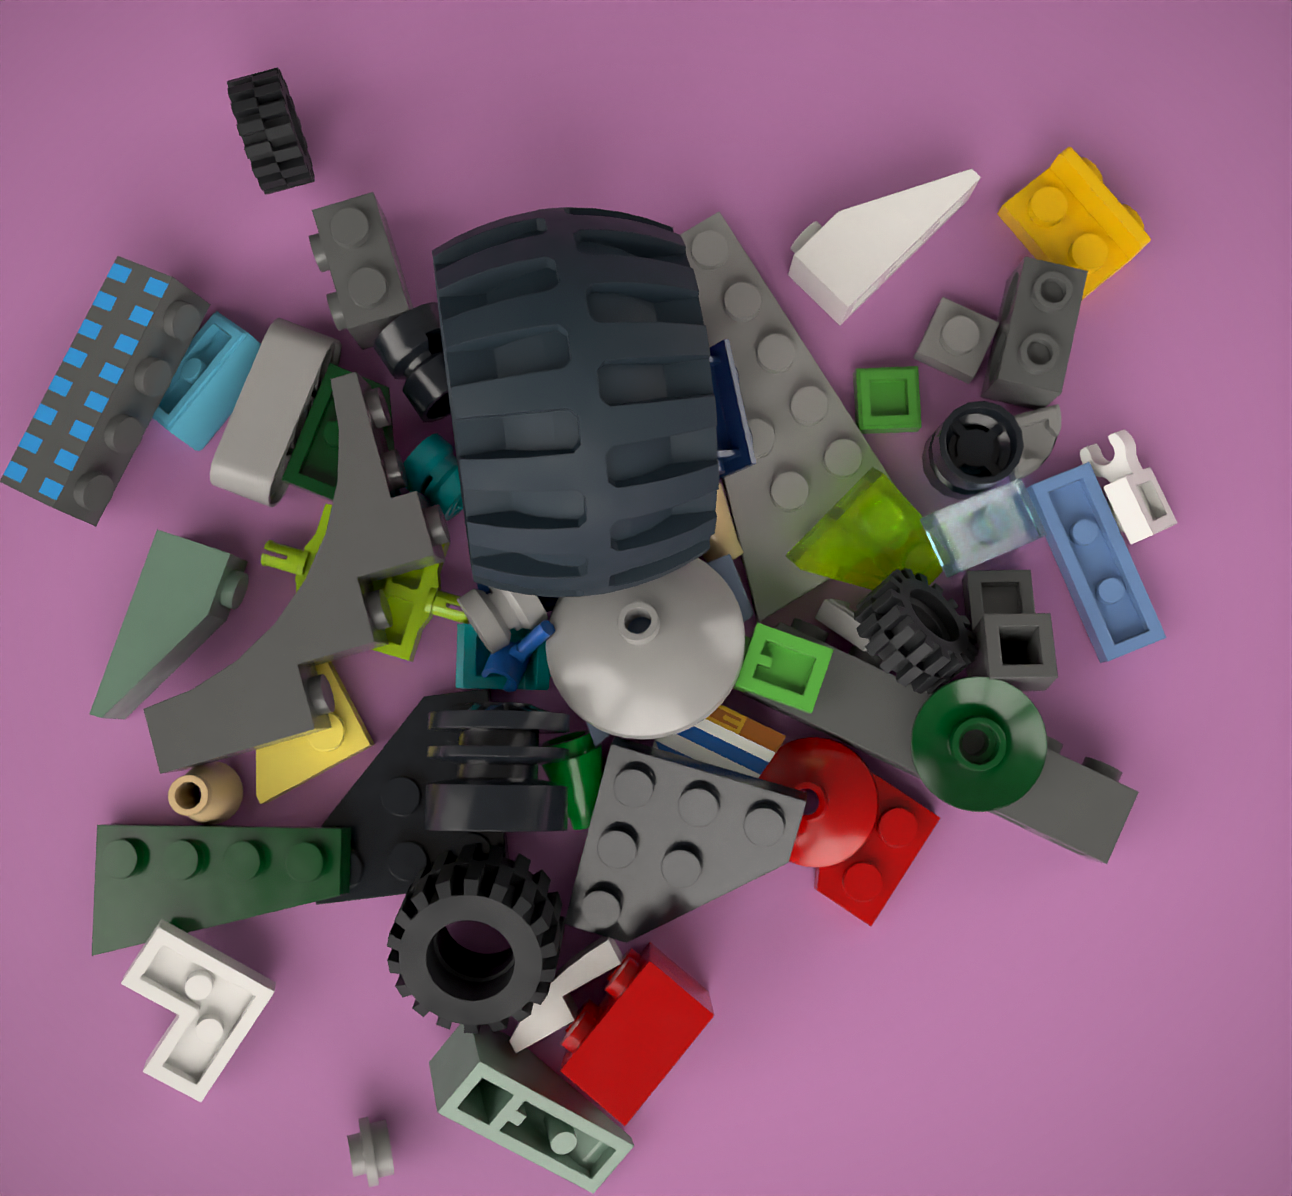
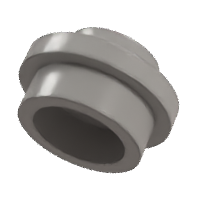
[347,1117,394,1187]

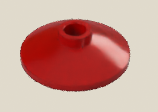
[759,737,879,867]

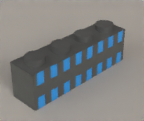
[0,256,211,527]

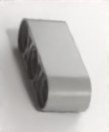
[210,318,342,507]

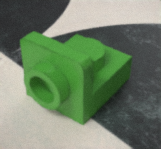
[733,622,834,714]

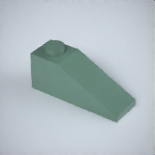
[89,529,249,719]
[429,1024,634,1194]

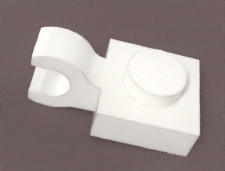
[1080,429,1177,544]

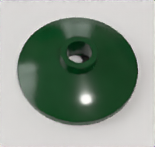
[910,676,1047,812]

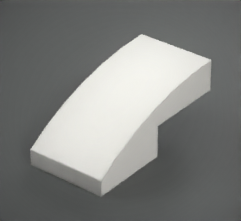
[510,936,622,1053]

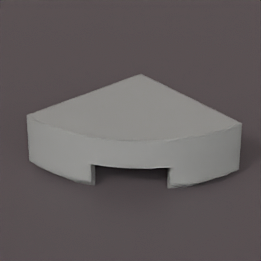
[1009,404,1061,483]
[815,598,870,651]

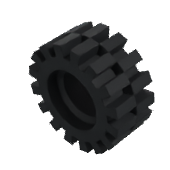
[227,67,315,195]
[854,568,979,694]

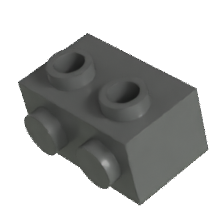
[309,192,413,350]

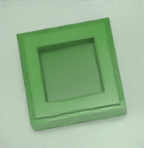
[853,366,922,434]

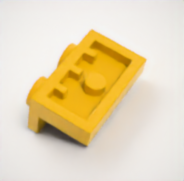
[997,147,1151,300]

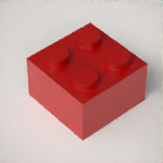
[560,942,715,1126]

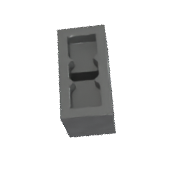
[981,257,1088,410]

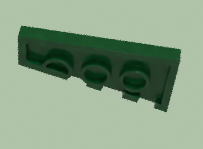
[91,824,351,956]

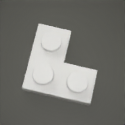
[121,919,276,1102]

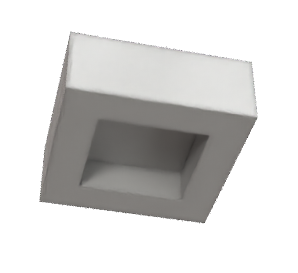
[913,297,999,384]

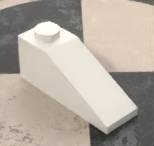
[788,169,981,325]

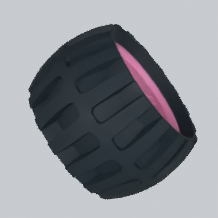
[432,207,719,597]

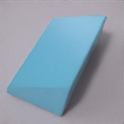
[152,311,261,451]

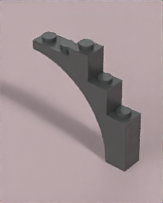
[143,372,450,774]

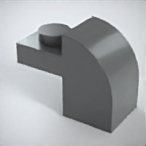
[962,570,1058,691]

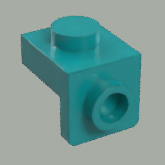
[456,624,552,690]

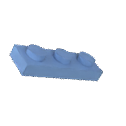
[1025,462,1167,663]

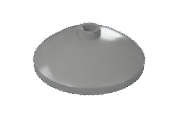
[546,558,746,739]

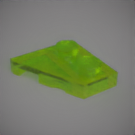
[785,467,958,590]

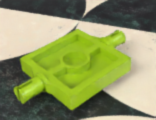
[261,503,470,662]

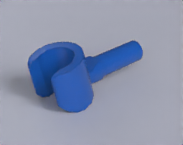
[481,620,555,692]

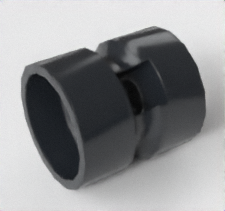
[373,302,451,422]
[922,401,1024,500]

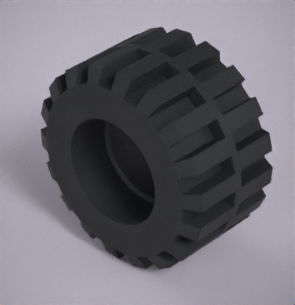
[387,844,565,1034]

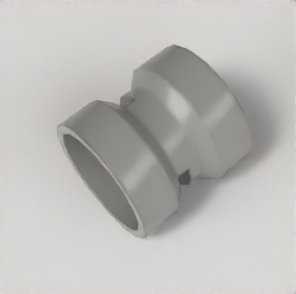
[457,587,548,655]

